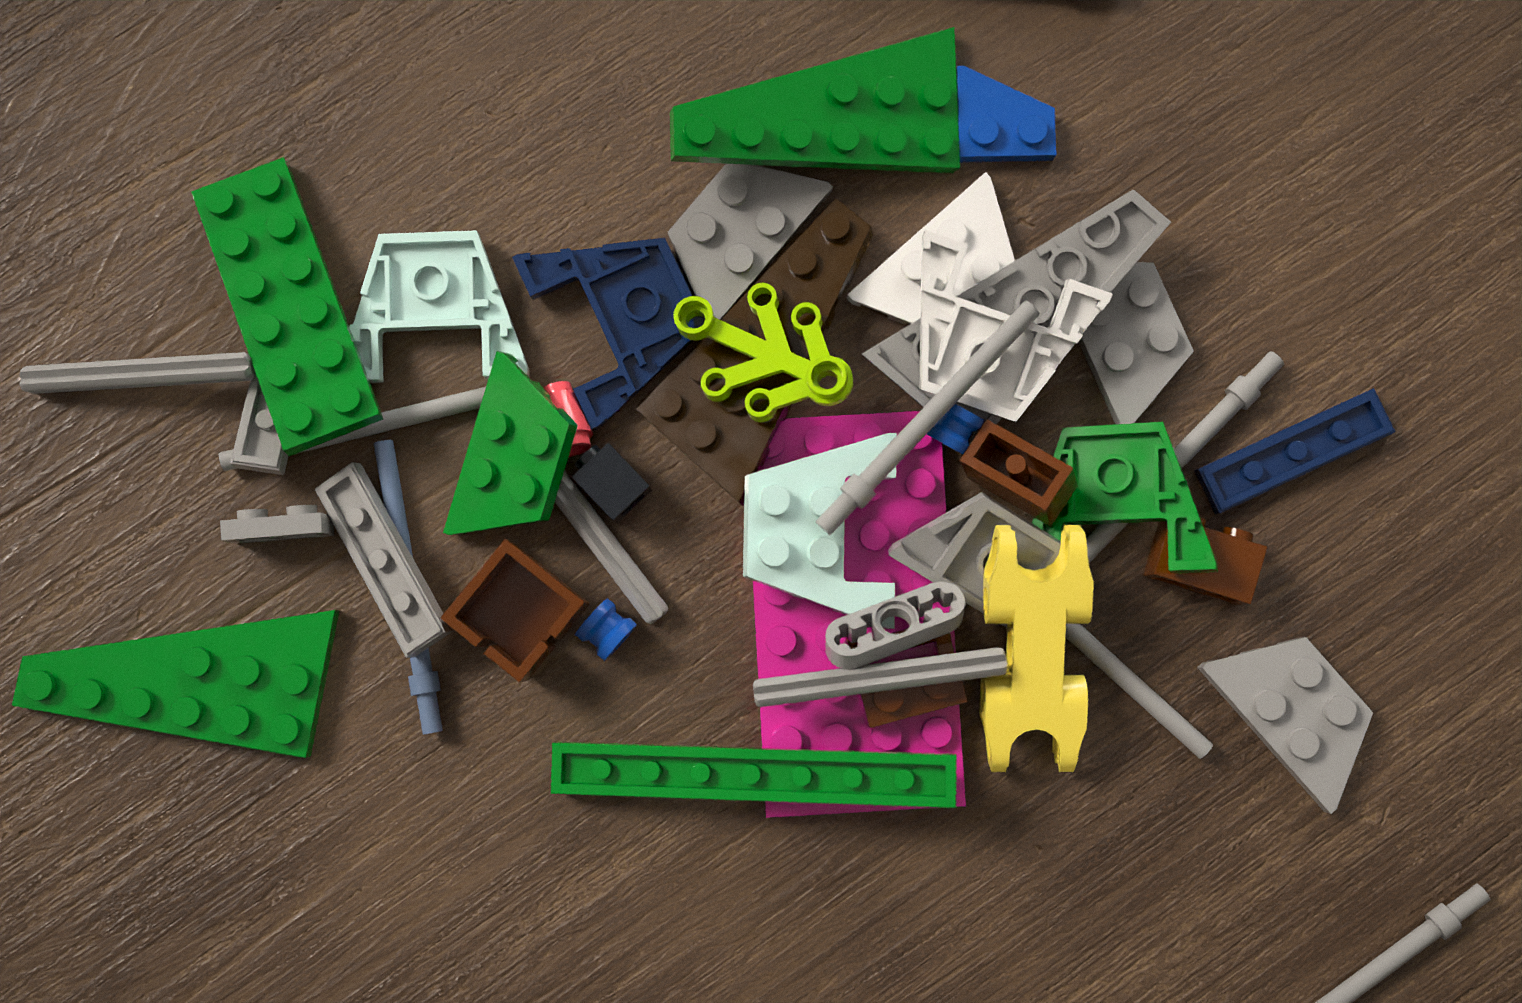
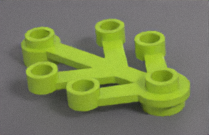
[673,283,853,422]

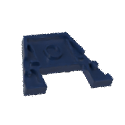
[512,238,704,431]

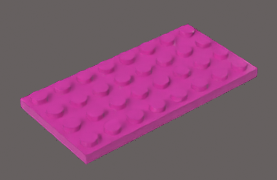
[753,411,966,818]

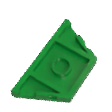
[443,351,578,535]

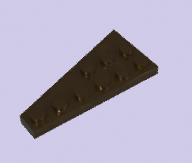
[636,199,874,506]

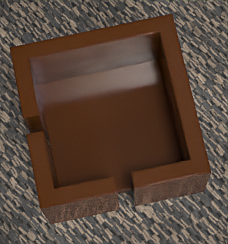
[440,539,590,682]

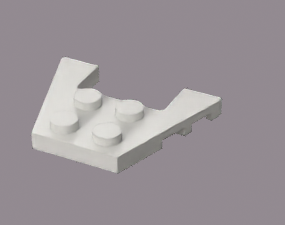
[919,230,1113,422]

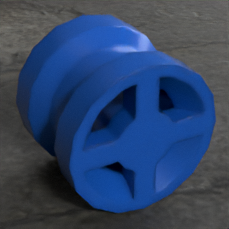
[927,404,985,454]
[575,598,638,661]

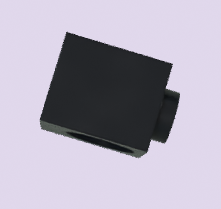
[572,443,652,524]

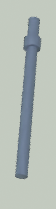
[374,440,443,735]

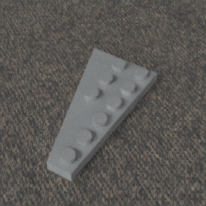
[862,189,1171,444]

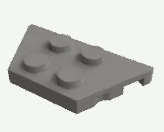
[668,164,833,320]
[1078,262,1194,424]
[888,492,1061,628]
[1197,637,1373,814]

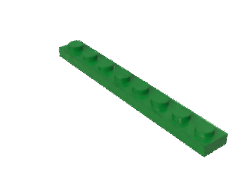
[551,742,957,808]

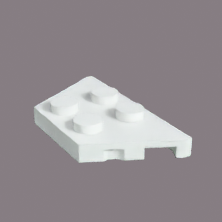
[847,172,1015,325]

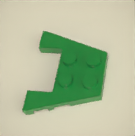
[1032,422,1218,573]

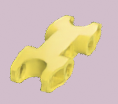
[979,525,1094,772]

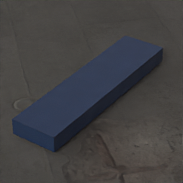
[1194,388,1395,515]

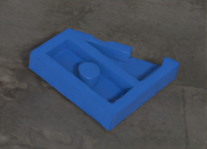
[956,66,1056,162]

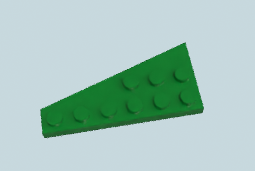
[670,27,960,173]
[12,610,340,758]

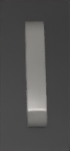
[825,582,965,670]

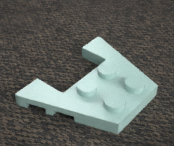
[349,230,530,383]
[743,433,897,629]

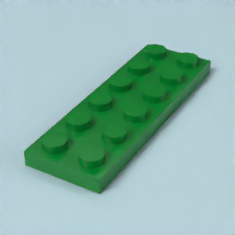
[191,157,384,456]

